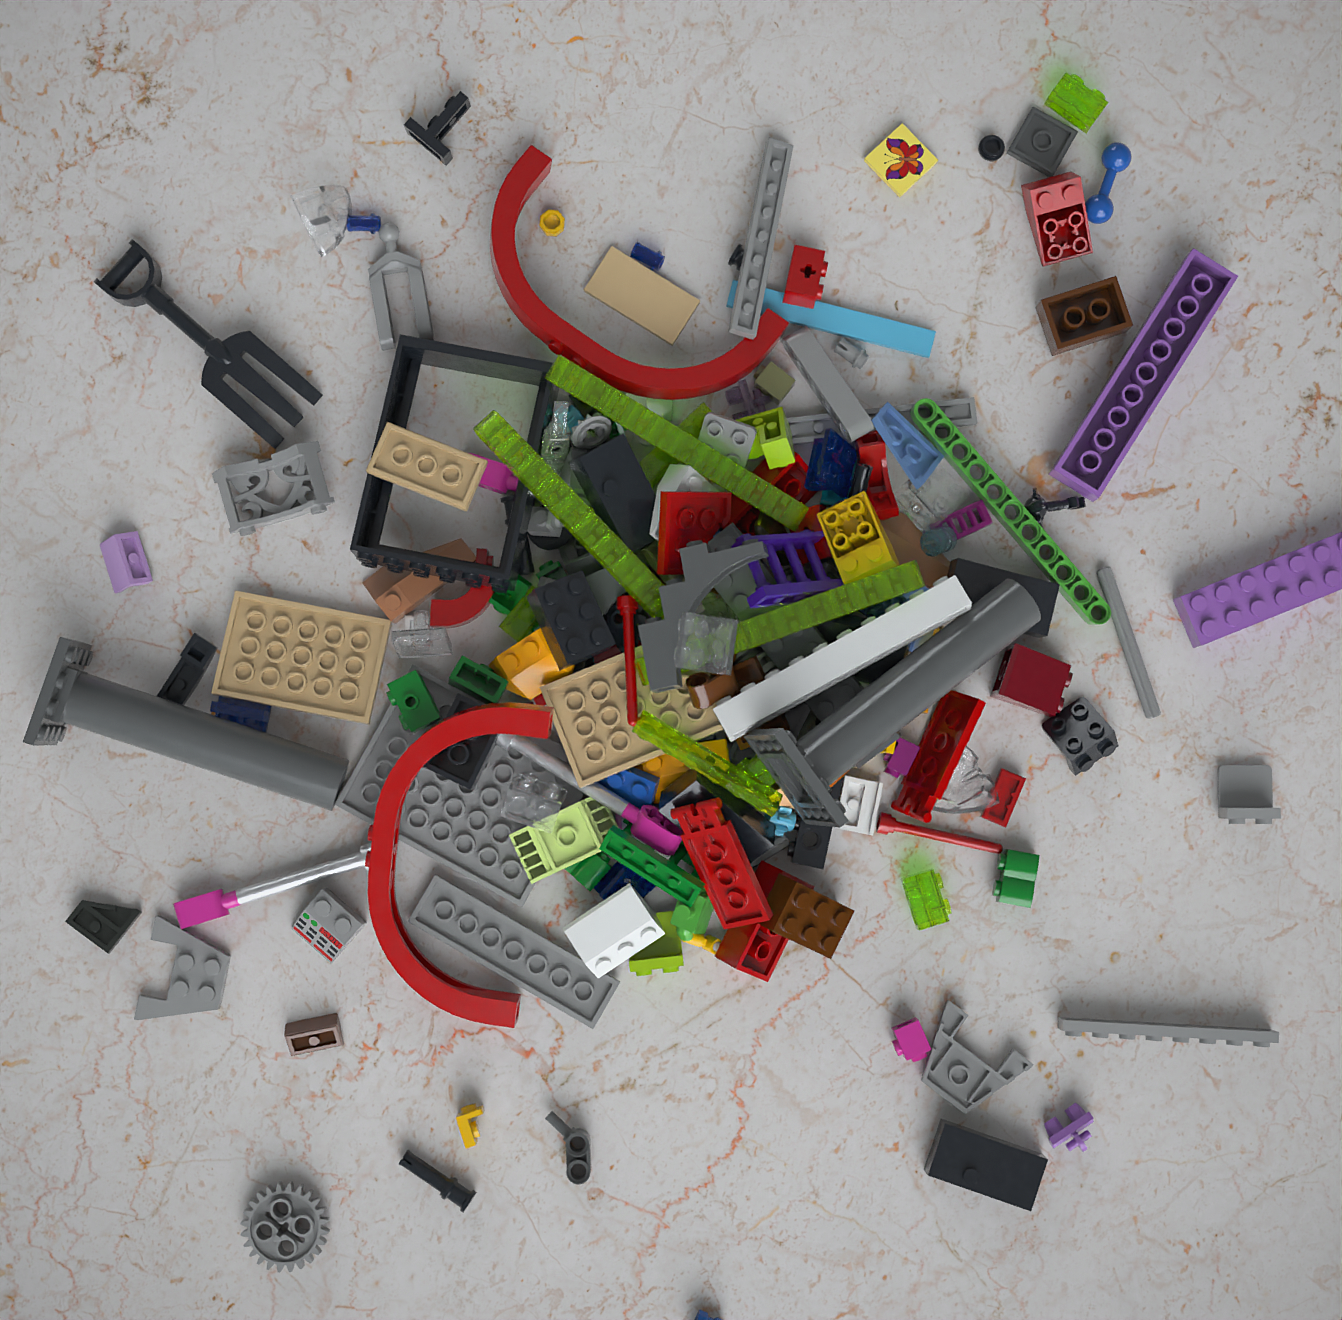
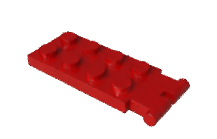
[891,690,986,823]
[670,797,773,929]

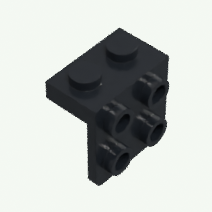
[1042,697,1119,776]

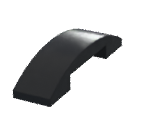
[157,633,218,705]

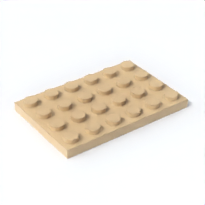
[211,591,392,725]
[540,625,724,788]

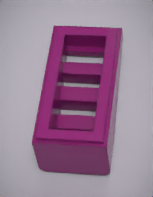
[932,499,993,547]

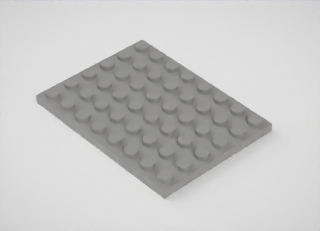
[335,664,584,907]

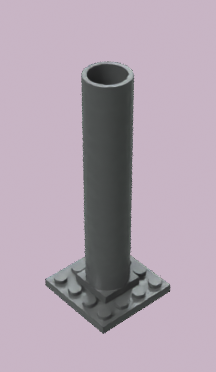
[743,579,1041,828]
[23,637,349,811]

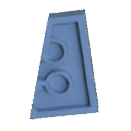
[871,402,944,490]

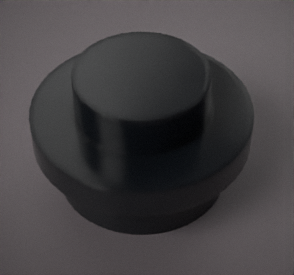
[978,135,1005,162]

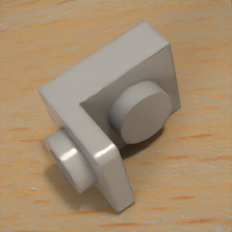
[527,502,566,537]

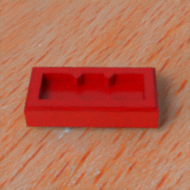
[980,768,1026,828]

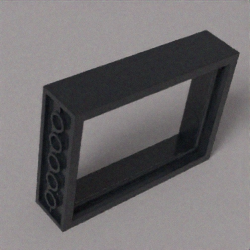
[350,334,561,594]

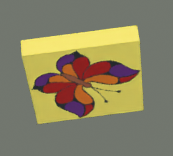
[864,123,938,198]

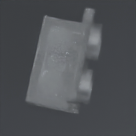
[500,772,568,834]

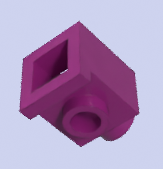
[883,737,920,779]

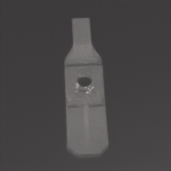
[537,401,571,495]

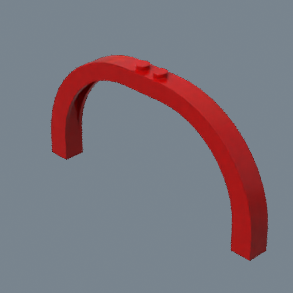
[490,145,789,400]
[365,702,554,1028]

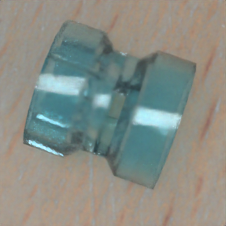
[920,526,957,557]

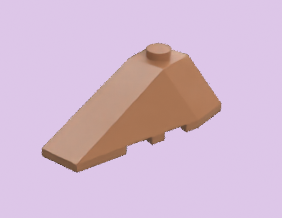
[879,512,950,589]
[362,538,476,624]

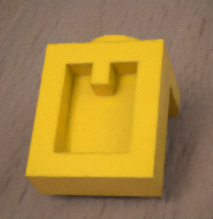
[456,1103,485,1149]

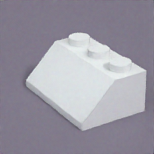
[563,883,665,978]

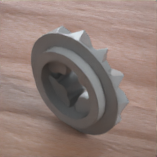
[570,412,612,450]

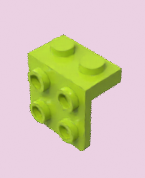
[629,911,684,976]

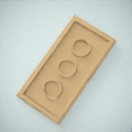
[584,246,700,346]
[366,422,488,512]

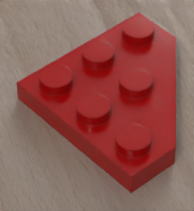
[657,491,732,575]

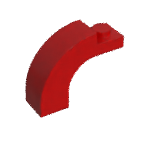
[855,430,899,520]
[430,548,495,628]

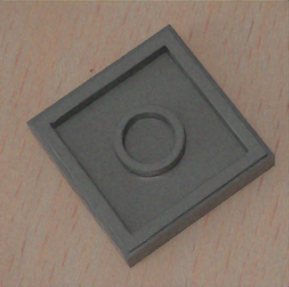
[1006,107,1078,177]

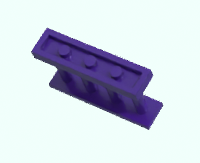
[731,530,846,608]

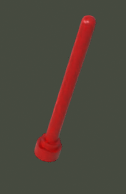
[616,595,638,726]
[876,812,1003,854]

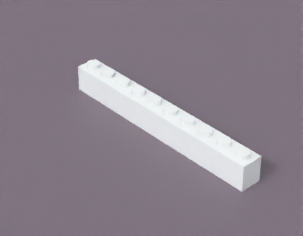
[713,575,972,742]

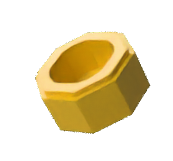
[539,209,565,237]

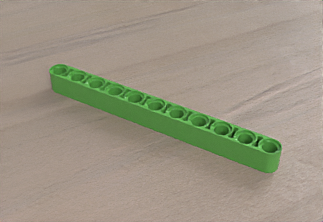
[910,398,1111,625]

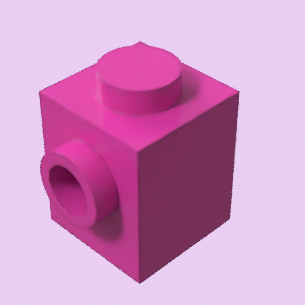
[891,1017,931,1062]

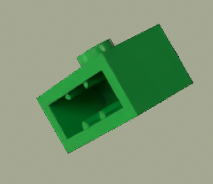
[448,655,508,704]
[386,670,443,733]

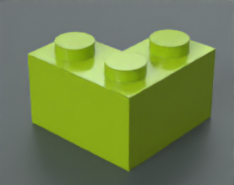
[736,406,795,469]

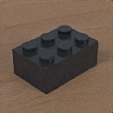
[527,570,616,671]
[423,693,500,790]

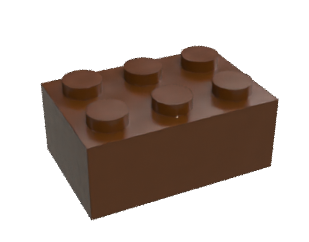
[1035,276,1133,356]
[758,873,854,959]

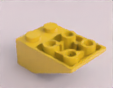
[817,491,901,592]

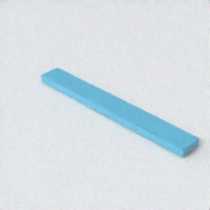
[726,280,936,358]

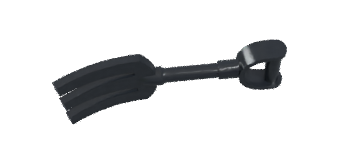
[94,239,323,449]

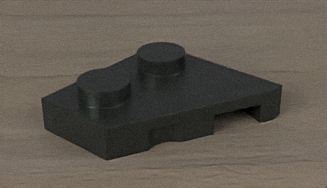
[65,900,142,954]

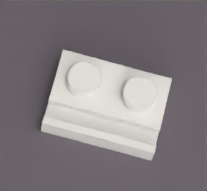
[834,776,883,836]

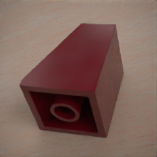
[990,643,1073,717]

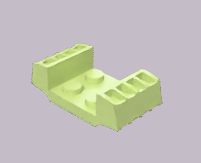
[509,797,618,884]

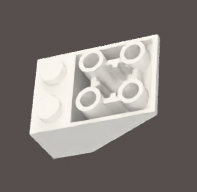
[649,464,720,541]

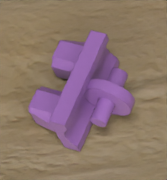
[1044,1103,1094,1152]

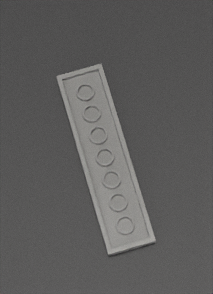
[408,874,620,1029]

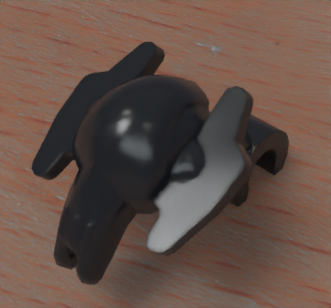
[1024,488,1086,528]

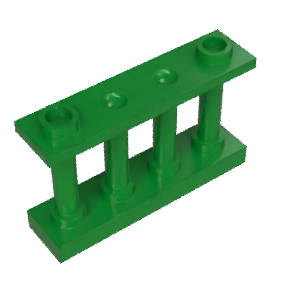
[599,819,705,908]

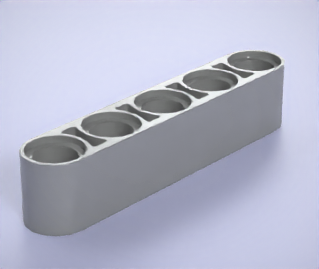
[782,326,874,443]

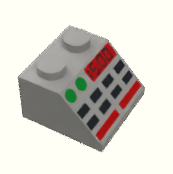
[291,888,367,964]

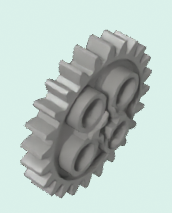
[240,1181,330,1273]

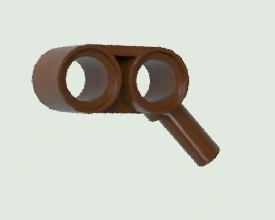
[685,648,738,709]

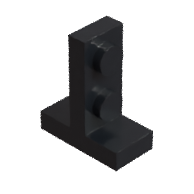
[404,91,471,166]

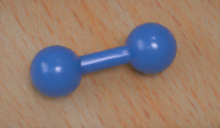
[1085,142,1132,224]

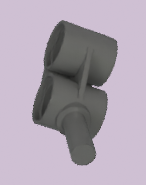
[545,1111,591,1185]

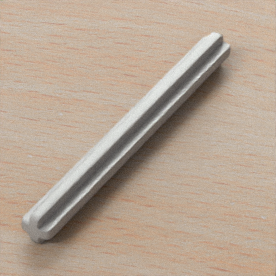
[1097,567,1161,719]

